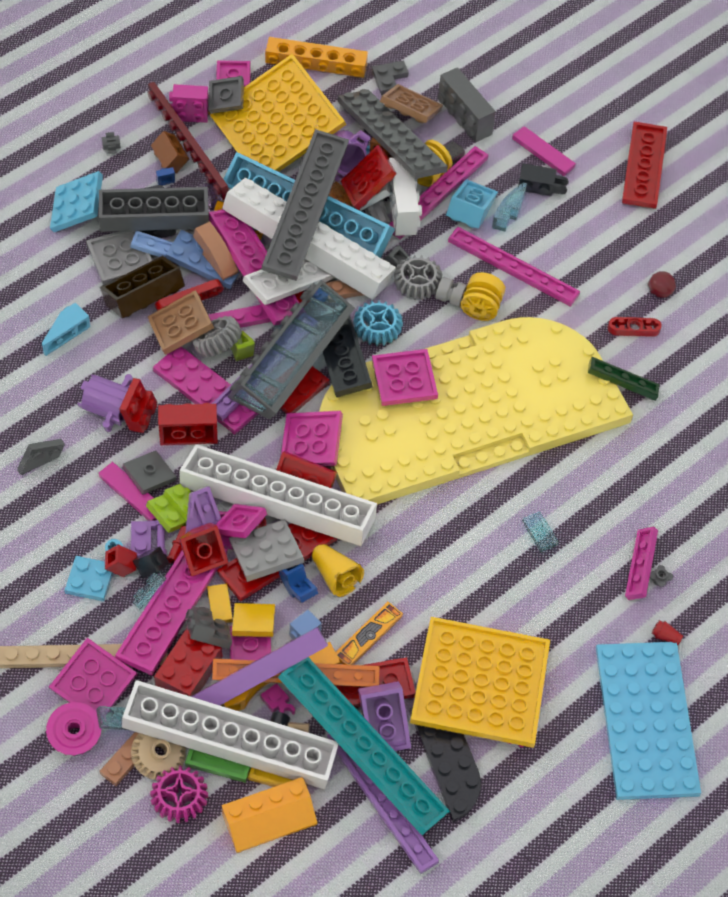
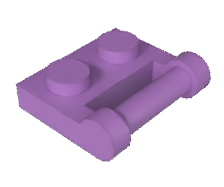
[131,520,167,557]

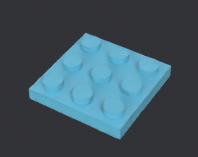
[50,171,103,232]

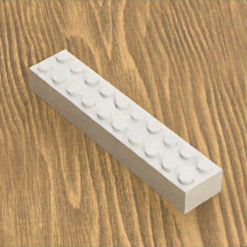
[222,178,396,300]
[180,444,377,546]
[122,680,338,790]

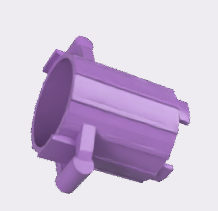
[333,130,371,182]
[77,374,133,432]

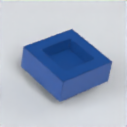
[156,167,175,186]

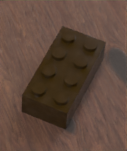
[100,255,185,319]

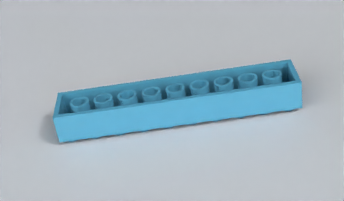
[224,152,395,258]

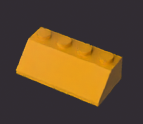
[222,777,317,853]

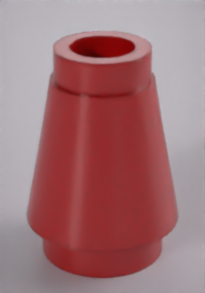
[651,620,683,646]

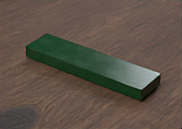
[588,357,660,401]

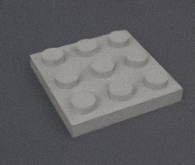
[86,231,152,285]
[229,519,304,582]

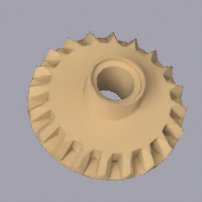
[131,733,186,780]

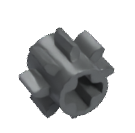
[102,132,121,154]

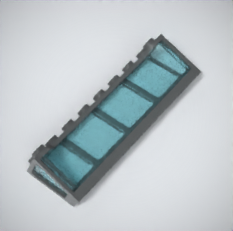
[228,280,355,420]

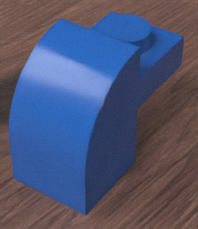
[279,564,319,603]

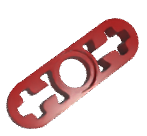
[608,317,662,337]

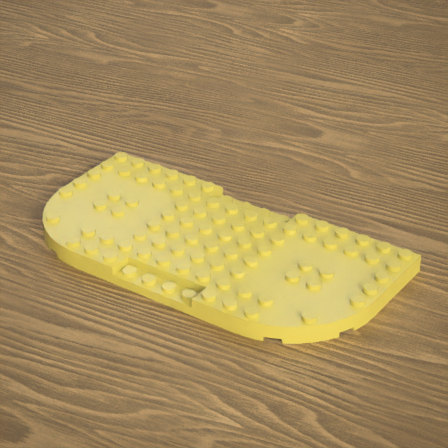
[319,317,633,505]

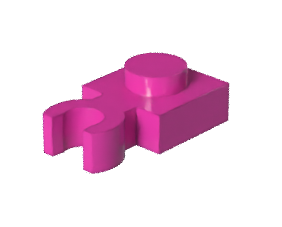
[260,683,295,715]

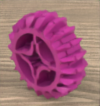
[150,765,208,824]

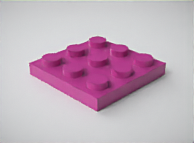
[372,349,438,406]
[281,411,343,466]
[49,638,137,722]

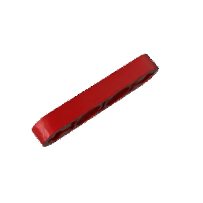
[155,279,224,311]

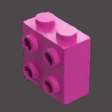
[169,84,209,123]

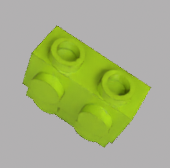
[146,484,191,533]

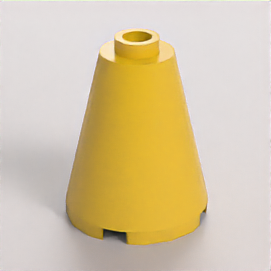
[312,544,364,597]

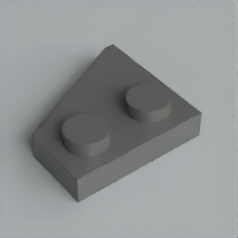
[17,439,65,475]

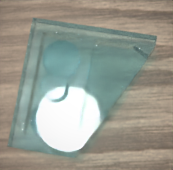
[133,570,167,609]

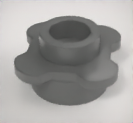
[650,565,673,587]

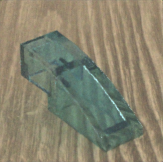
[492,183,527,232]

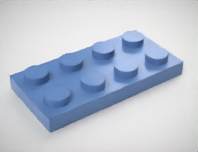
[165,229,240,289]

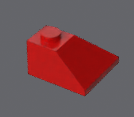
[179,523,229,576]

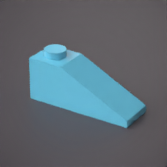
[42,302,90,356]

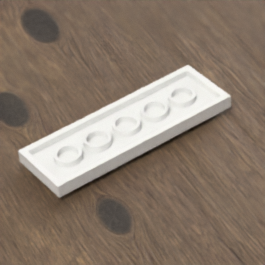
[243,259,336,305]

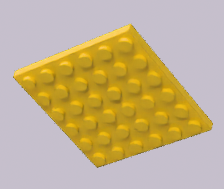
[208,54,347,172]
[410,617,550,748]

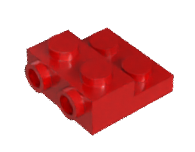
[119,378,157,433]

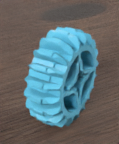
[353,300,403,346]

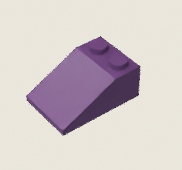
[358,681,411,751]

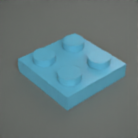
[65,556,113,602]

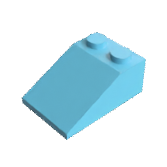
[446,179,498,228]

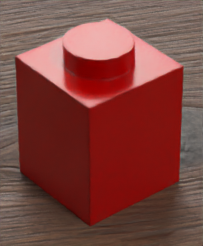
[105,545,137,577]

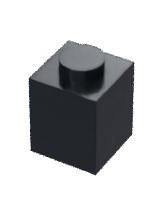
[133,546,170,578]

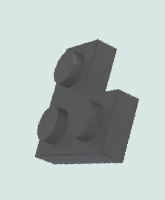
[372,60,409,95]

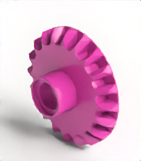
[46,702,102,756]

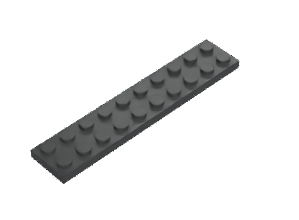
[338,89,447,179]
[261,129,349,281]

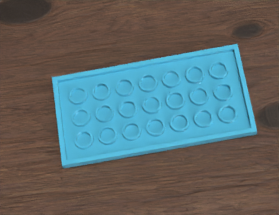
[596,642,701,800]

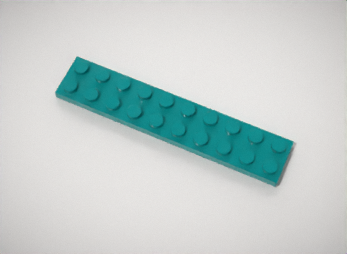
[278,657,450,835]

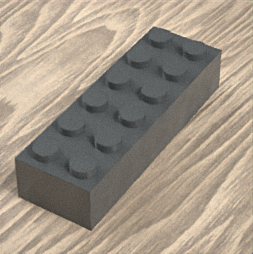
[99,187,209,232]

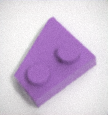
[185,486,221,534]

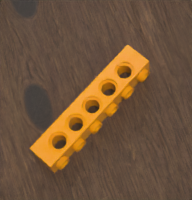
[265,37,368,78]

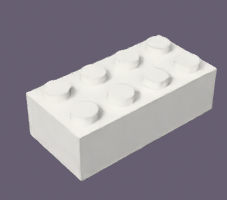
[389,158,422,236]

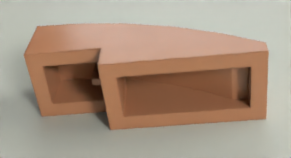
[193,222,238,280]

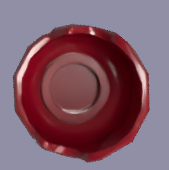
[647,271,676,298]

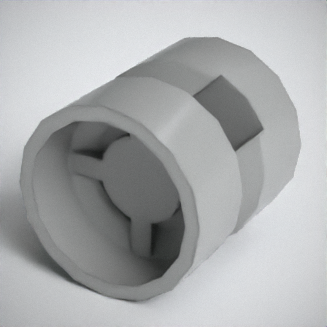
[436,277,467,307]

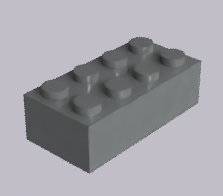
[438,67,496,142]

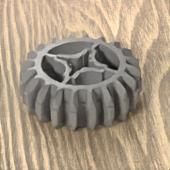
[394,255,443,300]
[192,316,242,358]

